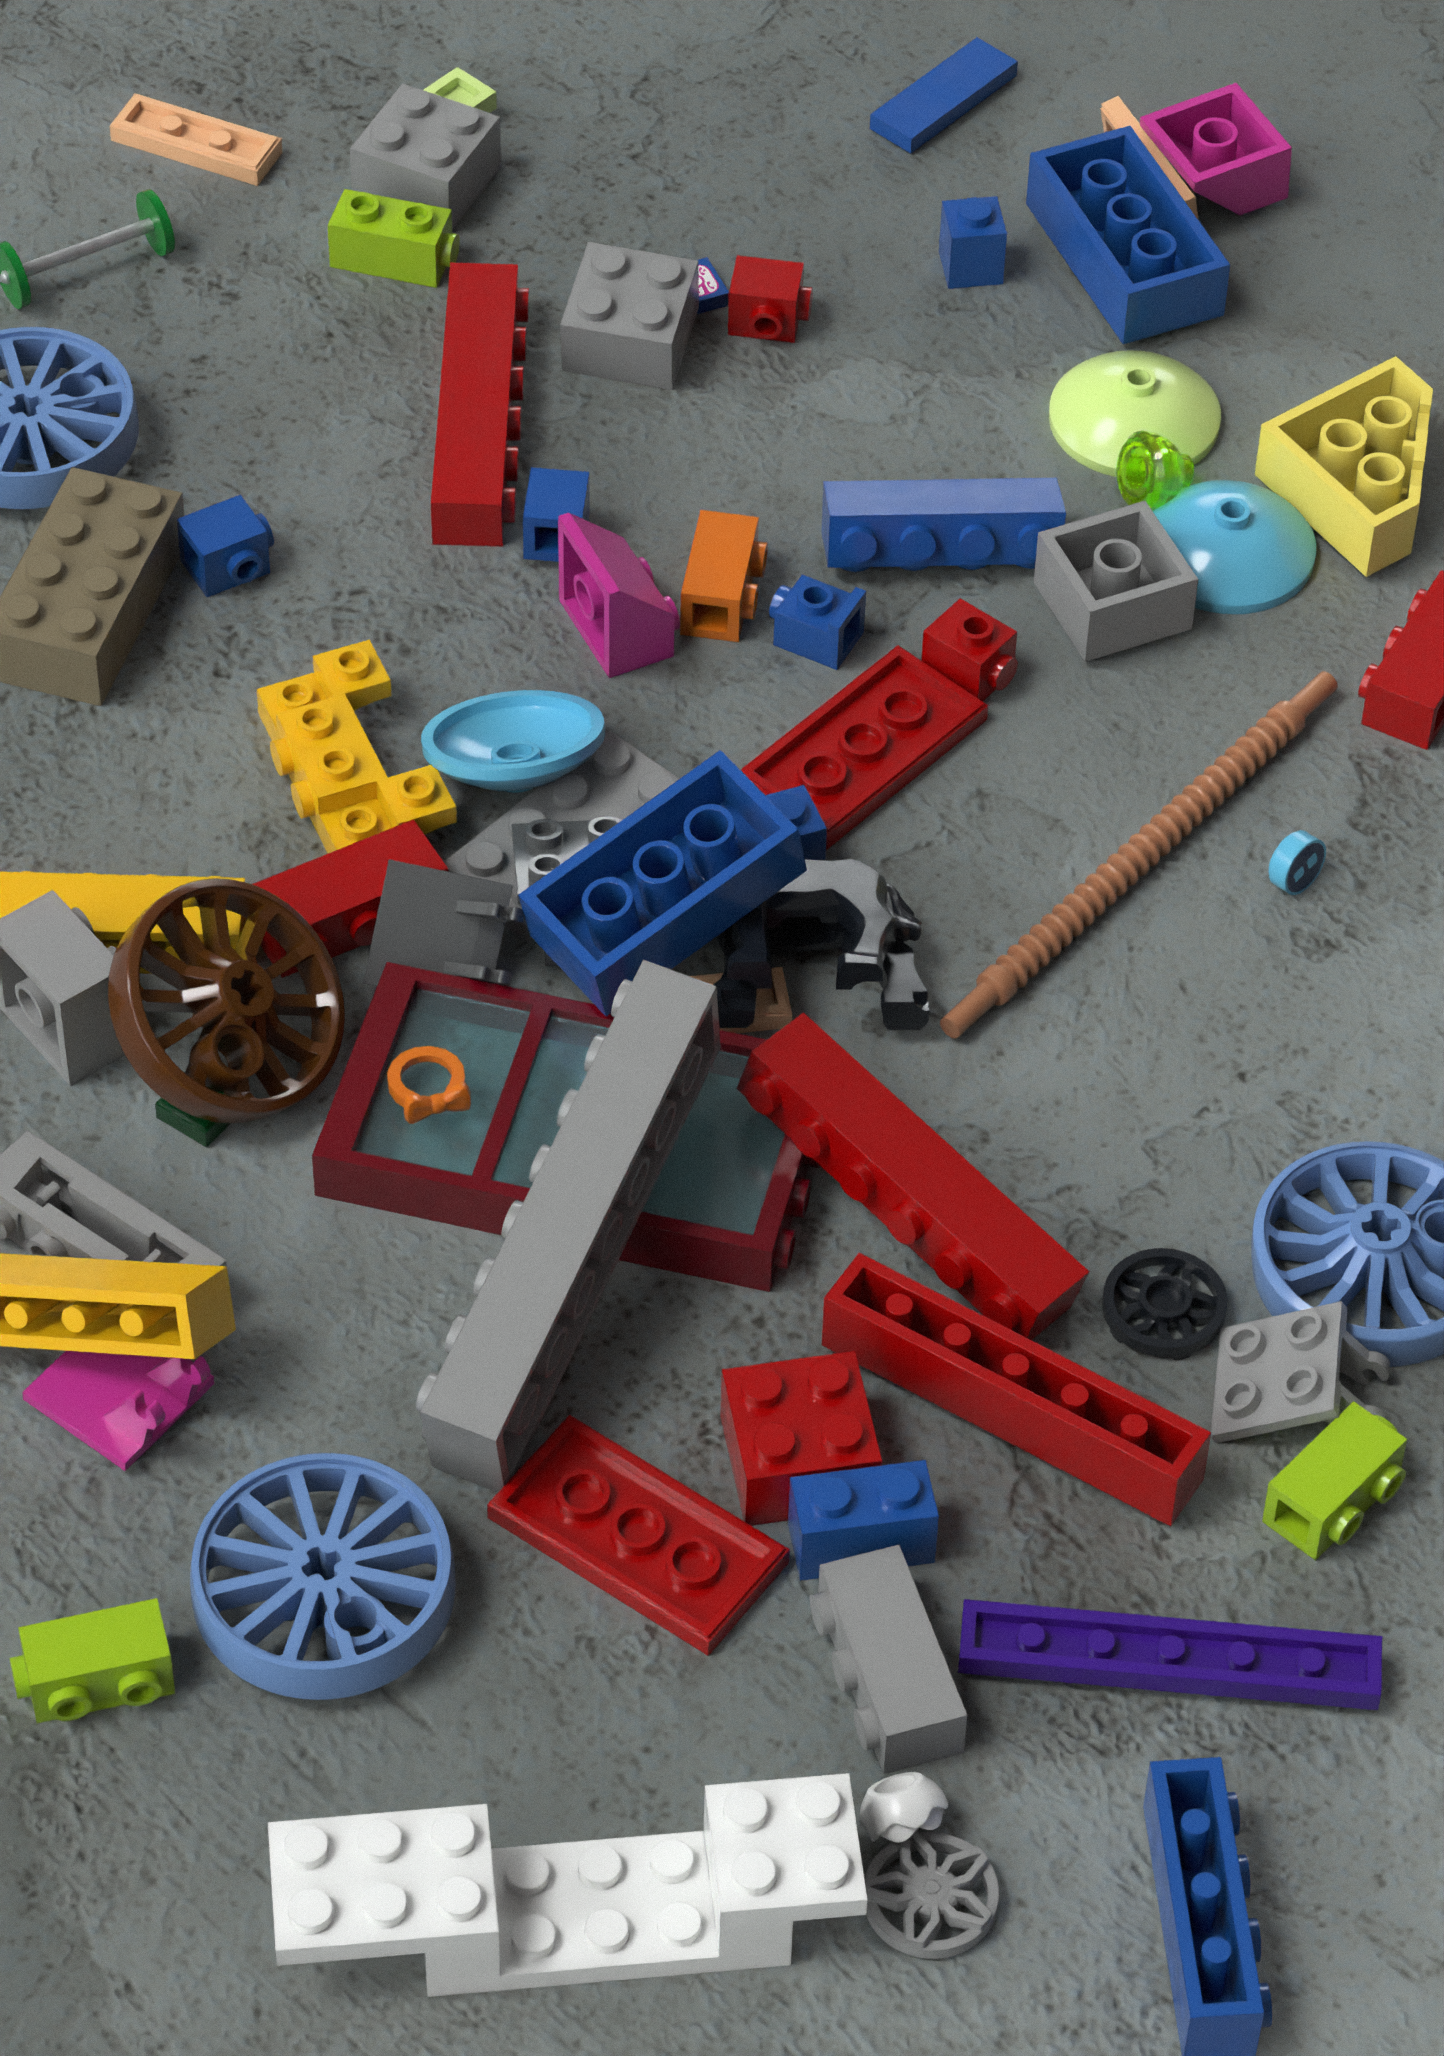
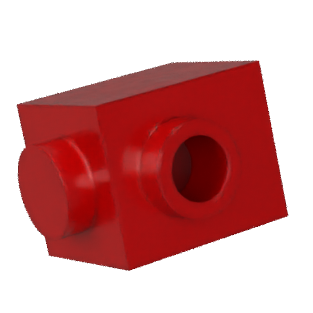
[728,255,813,343]
[921,598,1018,701]

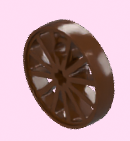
[108,878,345,1123]

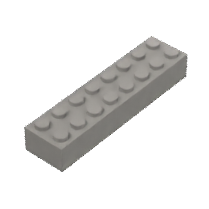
[416,960,721,1492]

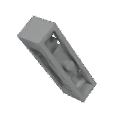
[0,1130,227,1266]

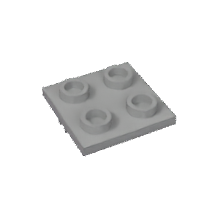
[1211,1301,1390,1443]

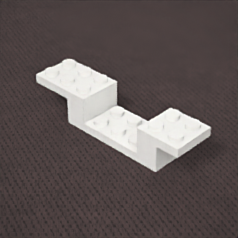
[268,1773,867,1997]

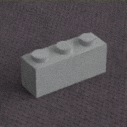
[810,1545,967,1774]

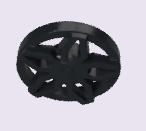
[1102,1248,1228,1360]

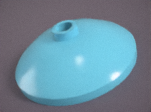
[1152,480,1316,614]
[421,690,605,793]

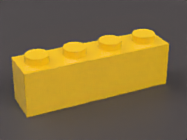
[0,871,247,974]
[0,1253,236,1359]

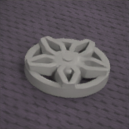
[865,1830,999,1959]

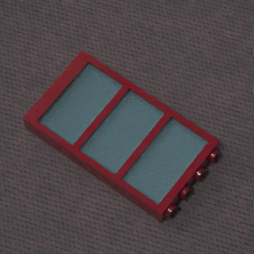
[312,962,820,1292]

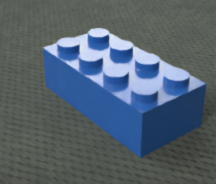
[1026,126,1230,344]
[518,750,807,1016]

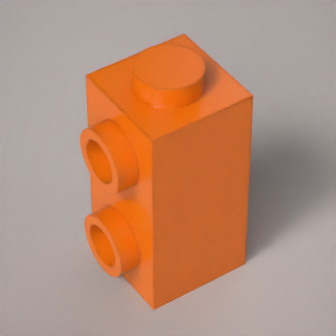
[680,510,768,642]

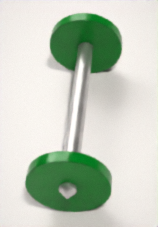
[0,189,175,309]

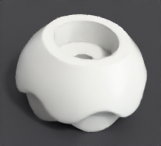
[859,1772,948,1843]

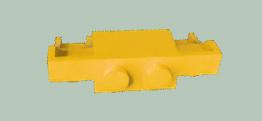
[257,639,457,854]

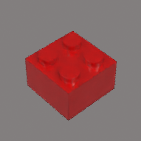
[720,1351,882,1526]

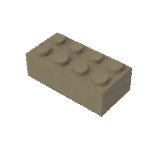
[0,467,184,706]

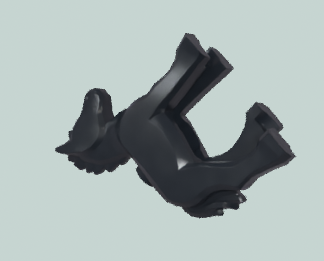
[713,859,930,1030]

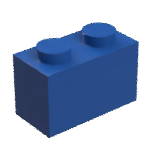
[788,1460,939,1581]

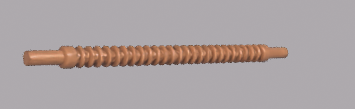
[940,671,1338,1039]

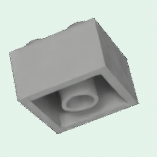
[350,83,501,230]
[560,242,699,390]
[1034,501,1198,662]
[0,890,125,1086]

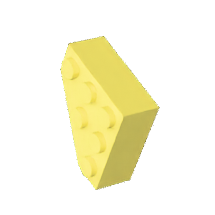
[1255,356,1433,577]

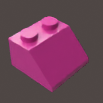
[1140,83,1292,215]
[558,513,680,678]

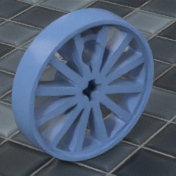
[0,327,139,509]
[1251,1141,1444,1367]
[190,1453,456,1700]

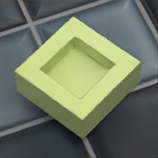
[424,67,497,113]

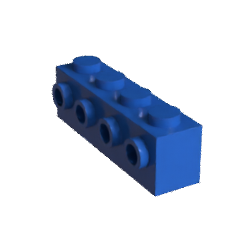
[821,477,1066,572]
[1143,1757,1272,2056]

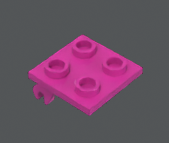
[22,1351,214,1471]

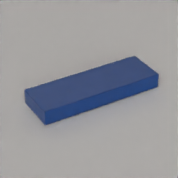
[870,37,1018,154]

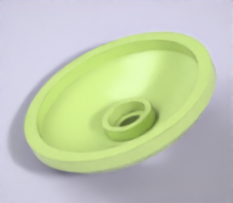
[1049,350,1221,480]

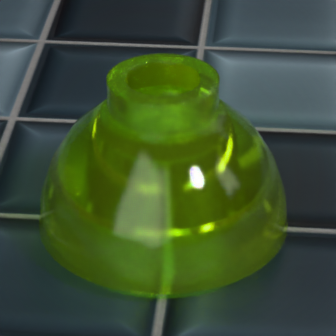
[1116,431,1194,511]

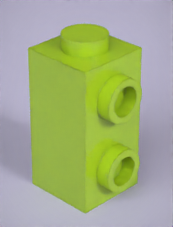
[327,189,460,288]
[1262,1401,1407,1561]
[9,1598,175,1723]

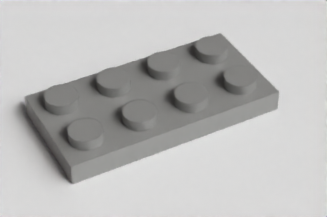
[444,731,680,945]

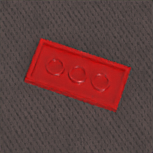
[741,645,988,850]
[487,1415,790,1656]

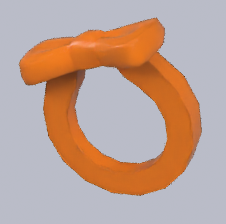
[387,1046,471,1124]

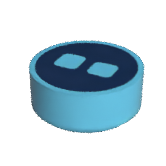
[1268,830,1326,895]

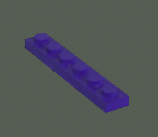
[958,1599,1382,1710]

